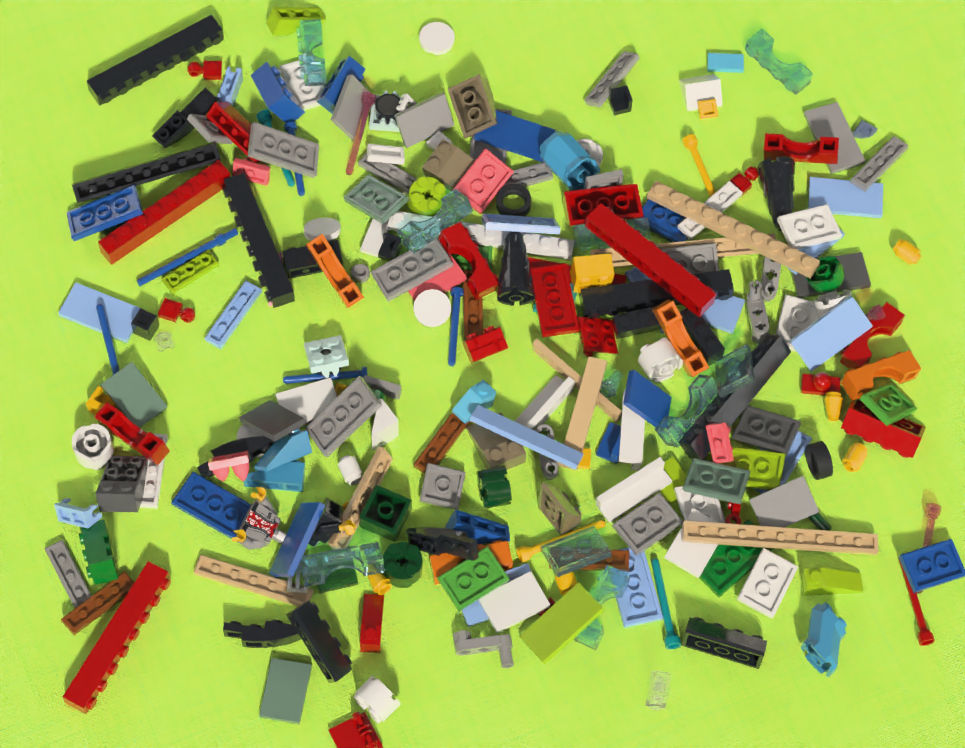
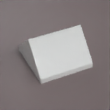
[679,74,723,112]
[372,399,399,450]

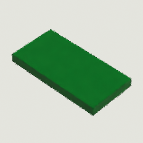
[699,519,775,598]

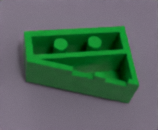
[79,519,118,585]

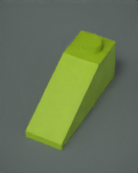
[266,7,326,36]
[801,568,863,596]

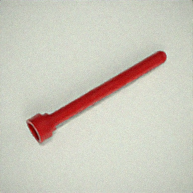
[899,559,935,646]

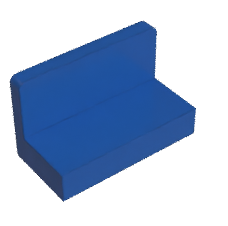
[596,422,621,464]

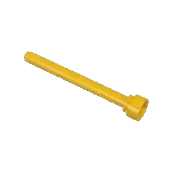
[682,134,716,197]
[516,520,606,563]

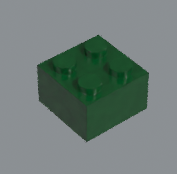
[359,485,412,542]

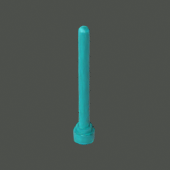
[256,109,295,187]
[651,558,681,650]

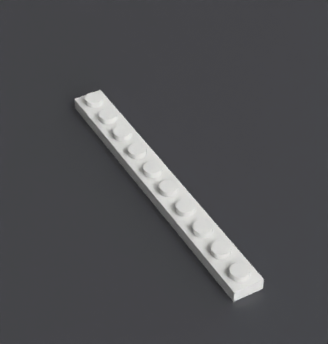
[387,211,574,260]

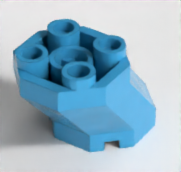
[540,131,600,191]
[801,602,847,677]

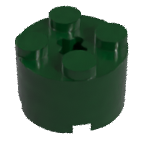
[476,466,512,508]
[382,542,423,588]

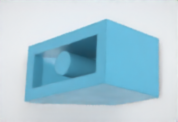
[452,380,496,424]

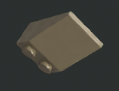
[448,74,497,139]
[422,139,475,192]
[466,413,526,470]
[538,483,582,536]

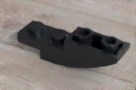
[152,88,219,148]
[197,436,274,478]
[406,527,479,561]
[223,619,301,648]

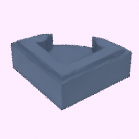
[853,120,878,139]

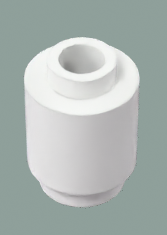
[338,455,363,486]

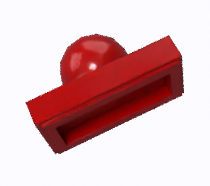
[801,372,841,396]

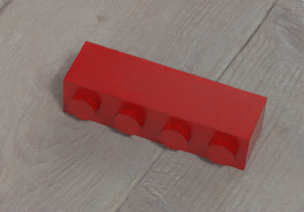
[206,101,263,162]

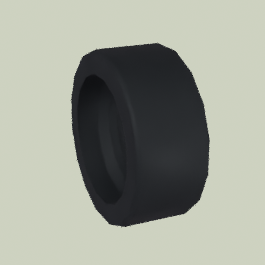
[496,184,531,216]
[805,441,833,480]

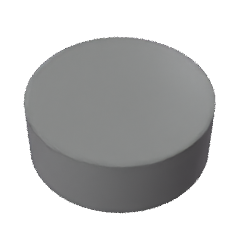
[351,264,370,283]

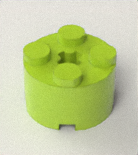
[407,177,446,217]

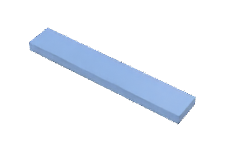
[469,405,584,470]

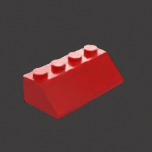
[563,184,644,226]
[841,399,926,458]

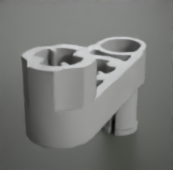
[760,256,781,302]
[746,280,769,344]
[536,424,559,480]
[453,630,514,668]

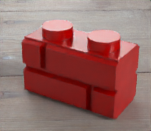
[462,325,508,363]

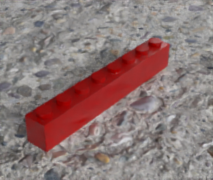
[98,160,230,265]
[585,203,716,318]
[62,561,171,714]

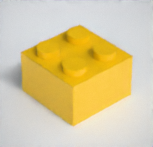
[570,254,614,294]

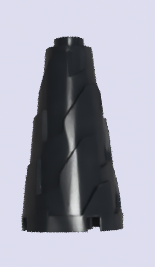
[758,157,795,231]
[497,231,535,306]

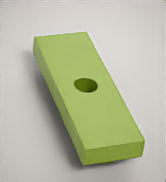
[161,250,219,295]

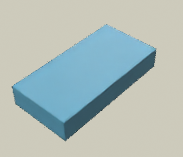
[707,53,744,73]

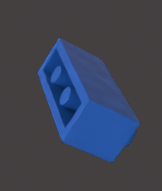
[317,56,366,114]

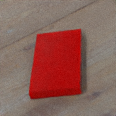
[530,263,580,338]

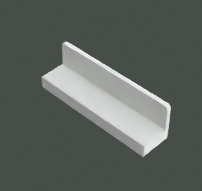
[514,375,575,431]
[619,390,645,471]
[596,457,672,522]

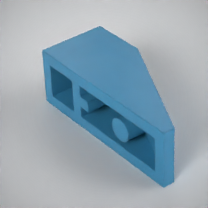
[254,428,312,471]
[244,460,306,492]

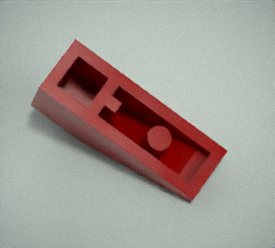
[360,594,384,653]

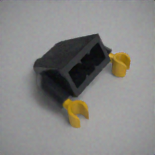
[308,497,356,547]

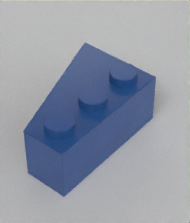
[251,62,305,123]

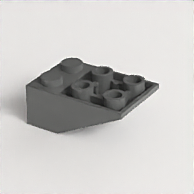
[95,455,148,512]

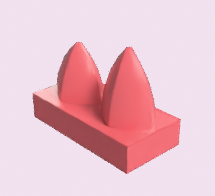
[232,157,271,186]
[706,422,734,463]
[208,451,250,481]

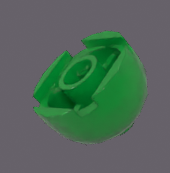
[805,256,845,293]

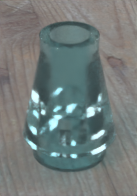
[600,370,623,398]

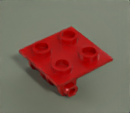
[578,317,618,357]
[328,711,383,748]

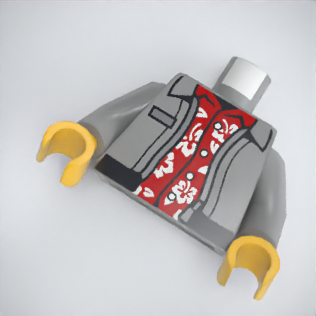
[232,487,287,550]

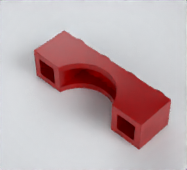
[764,133,839,164]
[438,222,499,300]
[840,302,905,369]
[94,402,170,466]

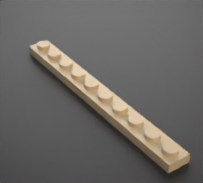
[647,181,820,278]
[590,233,776,267]
[682,521,878,555]

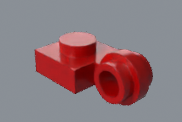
[187,61,222,80]
[730,166,759,196]
[158,298,195,323]
[725,502,741,525]

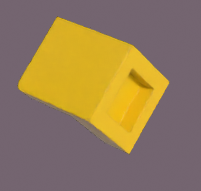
[86,386,115,415]

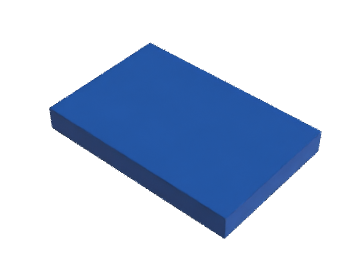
[634,199,688,243]
[623,370,672,431]
[898,539,965,593]

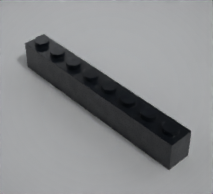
[87,14,224,106]
[71,142,221,203]
[222,173,295,308]
[580,269,734,318]
[678,334,791,460]

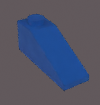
[445,509,510,544]

